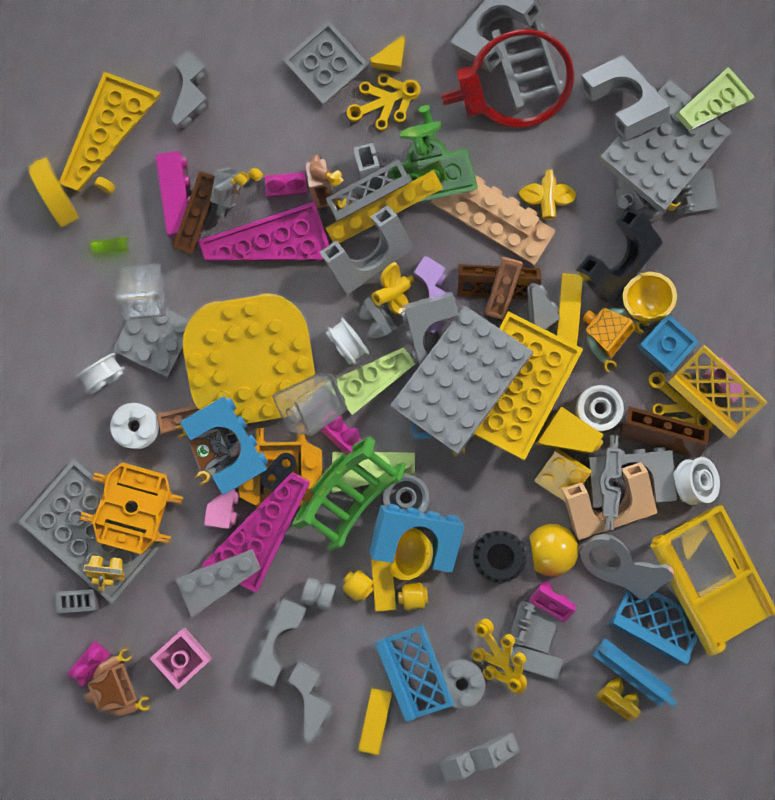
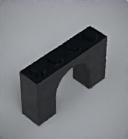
[576,207,663,305]

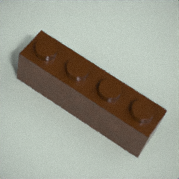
[619,406,709,458]

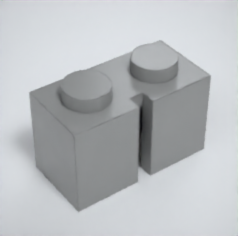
[353,143,383,190]

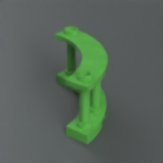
[292,436,406,551]

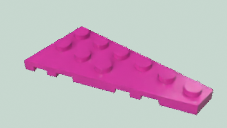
[198,202,329,261]
[202,472,311,593]

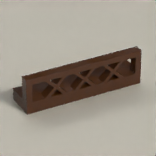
[172,171,215,258]
[457,264,541,299]

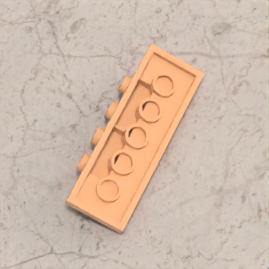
[430,175,556,266]

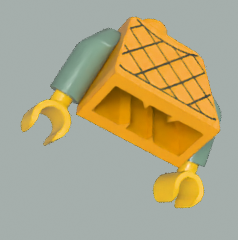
[583,308,648,372]

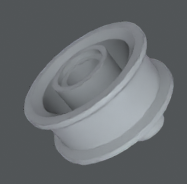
[383,475,429,513]
[439,660,485,709]

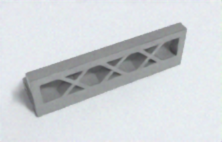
[326,159,412,221]

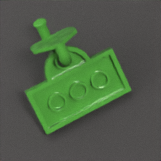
[389,105,478,202]

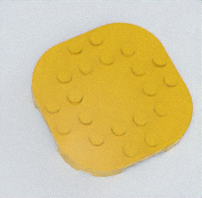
[183,293,315,424]

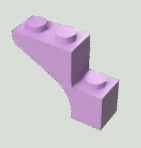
[414,256,447,335]

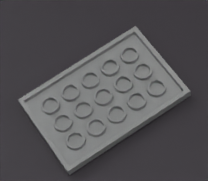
[598,79,731,213]
[390,306,533,455]
[19,459,166,604]

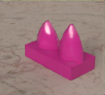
[265,172,307,197]
[318,412,362,455]
[529,581,577,623]
[67,641,111,687]

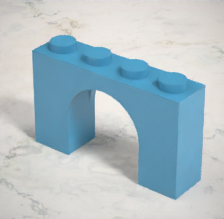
[180,396,269,495]
[369,504,465,573]

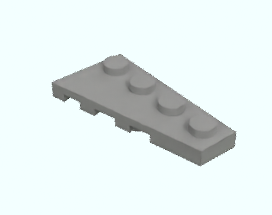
[176,549,261,617]

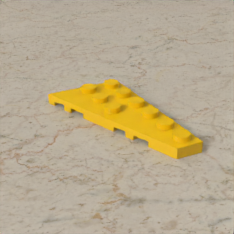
[59,71,161,192]

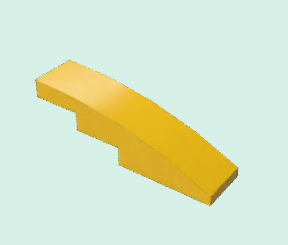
[556,273,583,346]

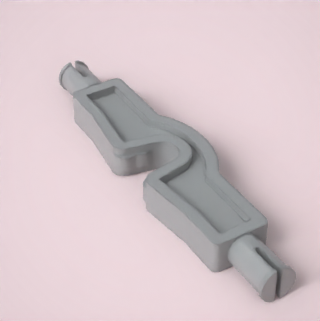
[599,435,622,530]

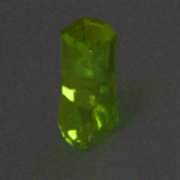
[90,237,129,254]

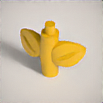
[519,170,576,220]
[371,262,415,316]

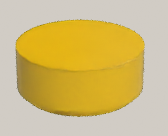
[94,177,116,195]

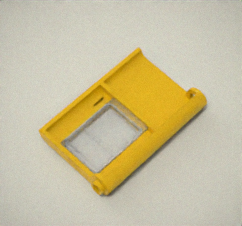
[650,505,775,656]

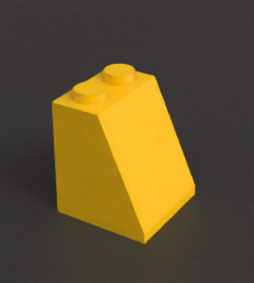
[534,407,603,454]

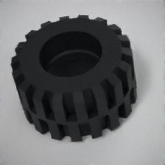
[473,530,527,584]

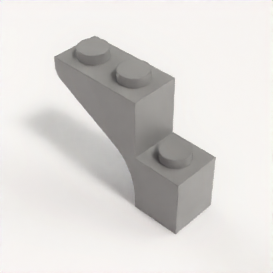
[172,49,209,131]
[527,283,560,329]
[288,660,333,744]
[439,732,520,782]

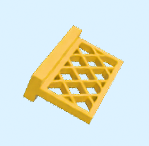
[668,345,767,439]

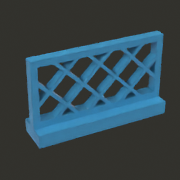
[608,589,698,665]
[375,625,454,722]
[592,638,677,707]

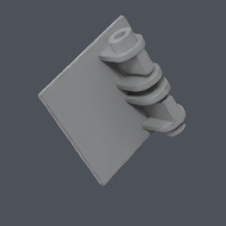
[675,168,718,215]
[510,600,558,653]

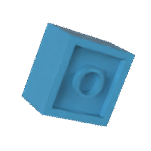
[637,315,700,374]

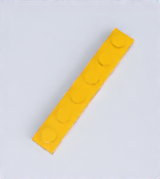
[326,170,443,243]

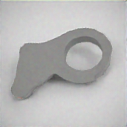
[581,534,674,599]

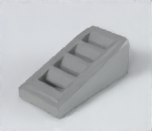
[55,589,99,613]

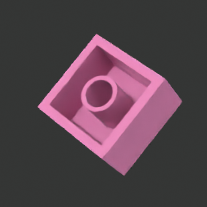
[150,628,213,690]

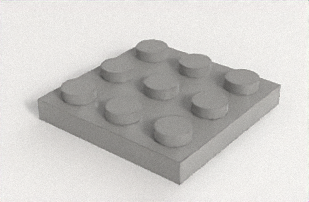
[283,20,369,106]
[112,296,189,378]

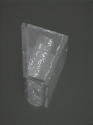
[116,263,166,320]
[272,372,348,436]

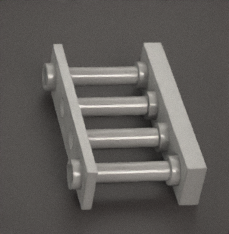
[490,18,564,113]

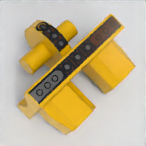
[83,555,125,591]

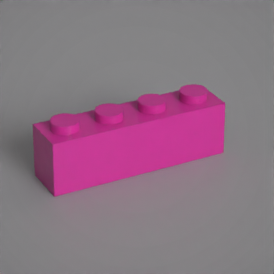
[155,151,191,238]

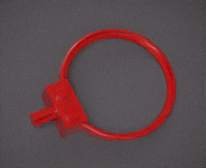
[441,29,574,128]

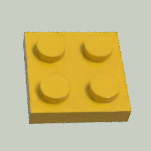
[534,448,592,501]

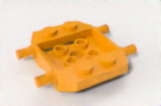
[239,427,323,511]
[79,462,184,555]

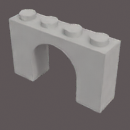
[450,0,543,73]
[581,55,670,141]
[319,205,414,295]
[401,292,459,366]
[586,447,677,507]

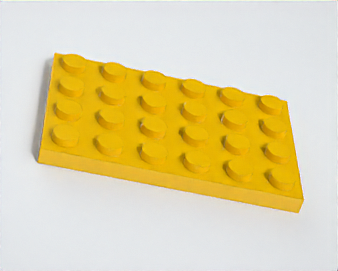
[474,311,583,461]

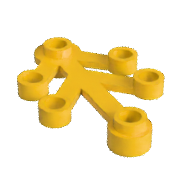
[347,73,421,132]
[648,372,713,430]
[472,618,527,694]

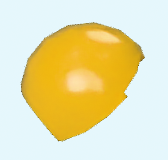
[623,272,677,322]
[529,524,579,577]
[389,527,433,580]

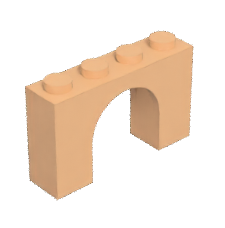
[562,462,657,540]

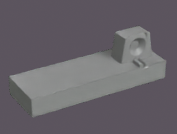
[500,645,563,680]

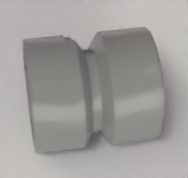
[300,577,336,611]

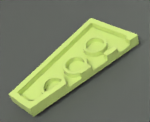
[675,67,755,130]
[327,347,416,415]
[332,452,415,493]

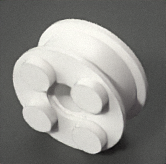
[325,317,369,364]
[76,353,125,395]
[575,385,624,432]
[110,403,159,449]
[674,457,720,505]

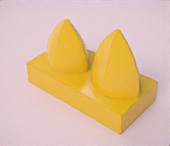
[596,677,641,722]

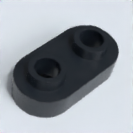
[261,453,297,489]

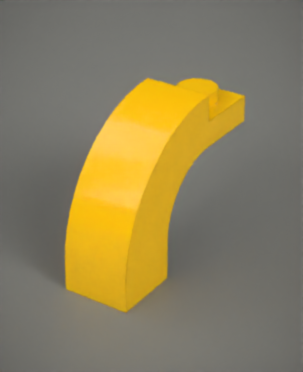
[28,157,79,228]

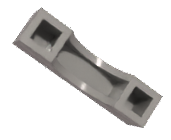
[249,597,307,687]

